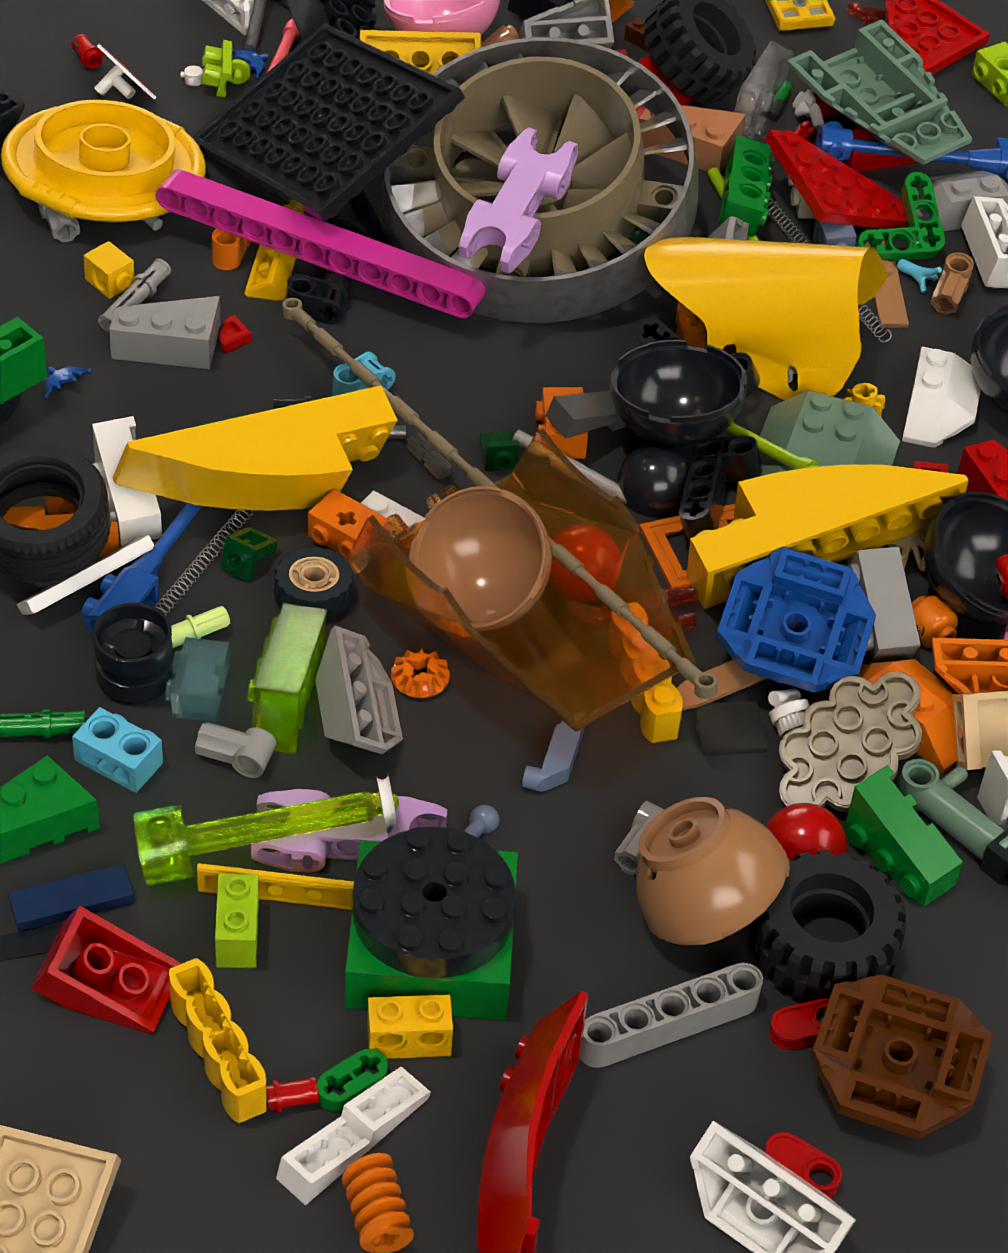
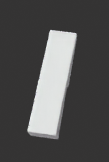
[276,1067,430,1206]

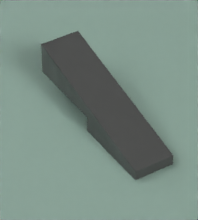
[546,390,627,439]

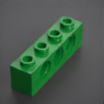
[718,135,774,237]

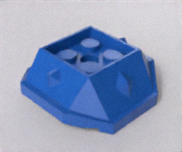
[716,547,876,693]

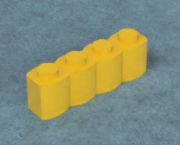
[610,602,683,743]
[169,958,267,1123]

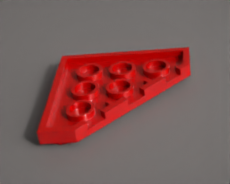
[885,0,990,75]
[765,129,909,229]

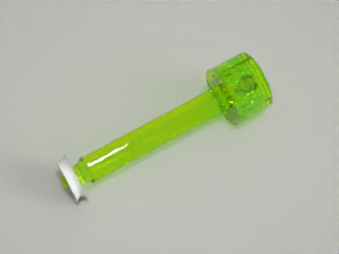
[134,776,399,886]

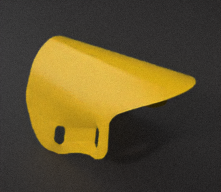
[644,237,887,401]

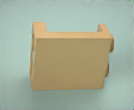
[952,691,1008,770]

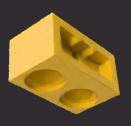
[367,995,453,1059]

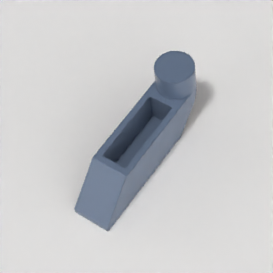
[522,714,586,792]

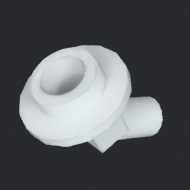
[793,89,824,130]

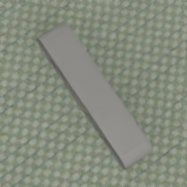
[580,963,763,1068]

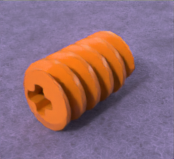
[342,1153,414,1253]

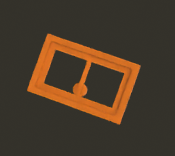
[639,504,735,591]

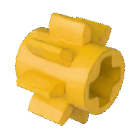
[844,383,885,416]

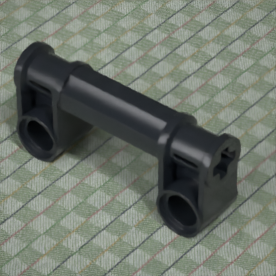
[285,215,368,325]

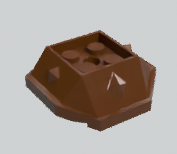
[811,974,993,1140]

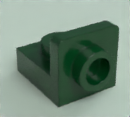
[479,431,520,471]
[219,526,278,581]

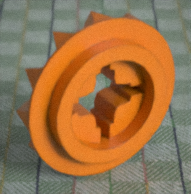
[391,648,450,698]

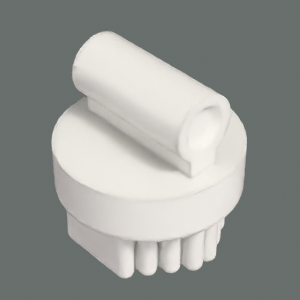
[768,689,810,737]

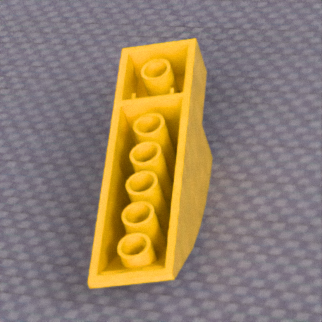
[112,386,397,511]
[687,464,968,609]

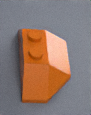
[931,638,1008,694]
[858,659,958,774]

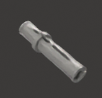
[98,258,171,333]

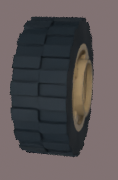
[274,547,354,622]

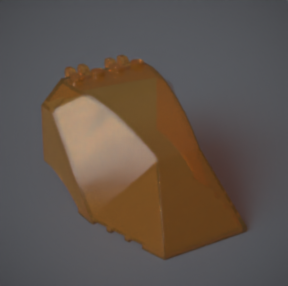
[346,428,695,732]

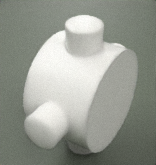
[180,66,202,86]

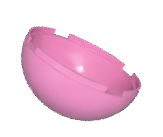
[384,0,500,35]

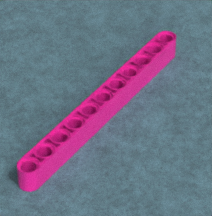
[155,169,486,318]

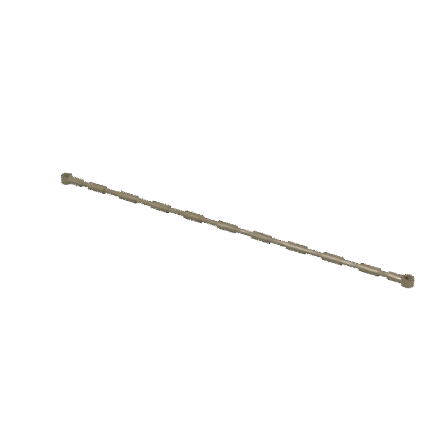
[282,298,718,699]

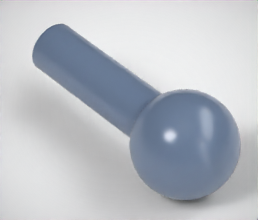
[464,805,500,838]

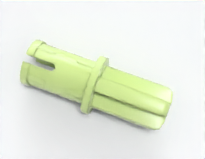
[171,606,230,648]

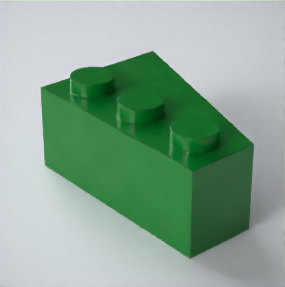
[0,755,100,864]
[844,765,963,907]

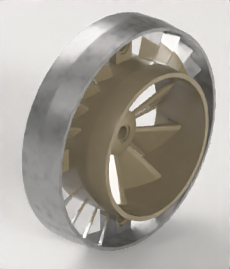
[382,37,698,323]

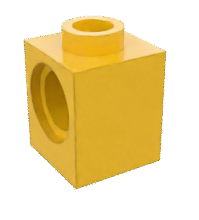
[83,241,135,299]

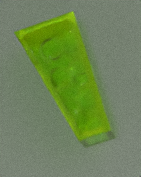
[247,603,327,754]

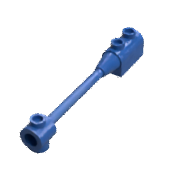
[816,121,1008,180]
[82,503,202,634]

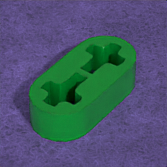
[317,1049,388,1112]

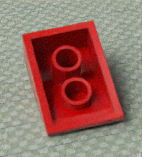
[30,906,182,1034]

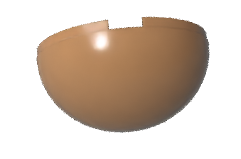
[409,486,552,632]

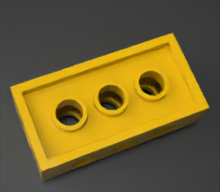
[360,30,481,74]

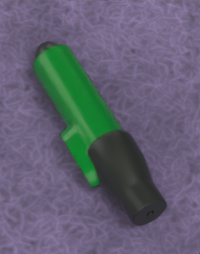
[767,81,792,119]

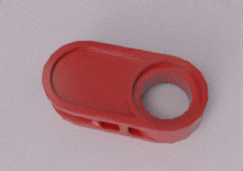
[769,998,830,1050]
[764,1132,842,1198]

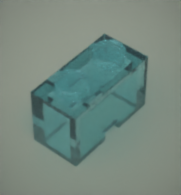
[165,637,230,722]

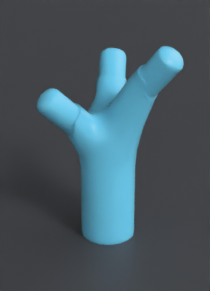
[897,258,942,293]

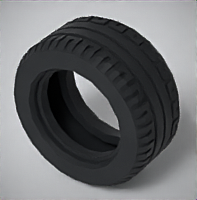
[0,444,111,583]

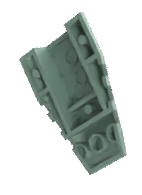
[787,20,972,165]
[759,390,900,477]

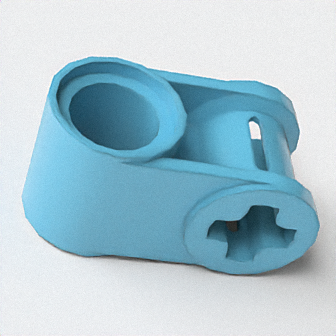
[332,352,396,396]

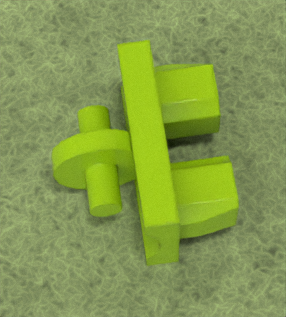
[201,40,250,98]

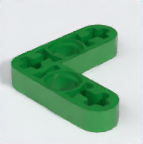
[855,172,945,261]

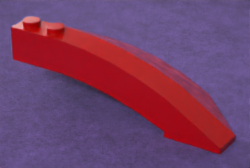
[476,991,589,1253]

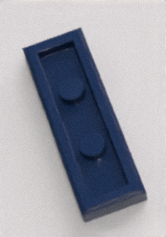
[8,864,135,932]

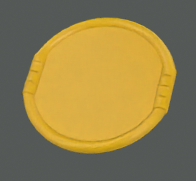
[1,100,206,222]

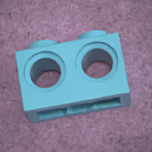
[72,707,163,793]

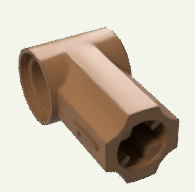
[930,252,974,316]

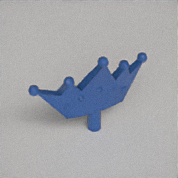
[232,49,268,80]
[44,366,92,399]

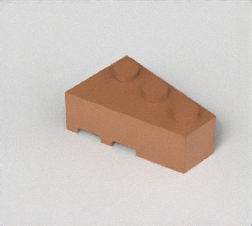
[639,105,746,173]

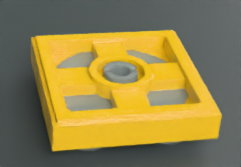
[765,0,835,31]

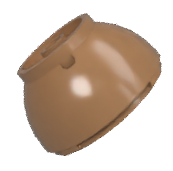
[636,797,790,945]

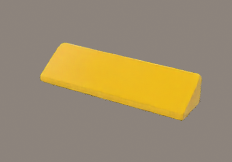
[244,203,305,301]
[197,863,354,910]

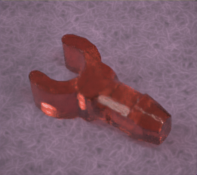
[847,3,886,25]

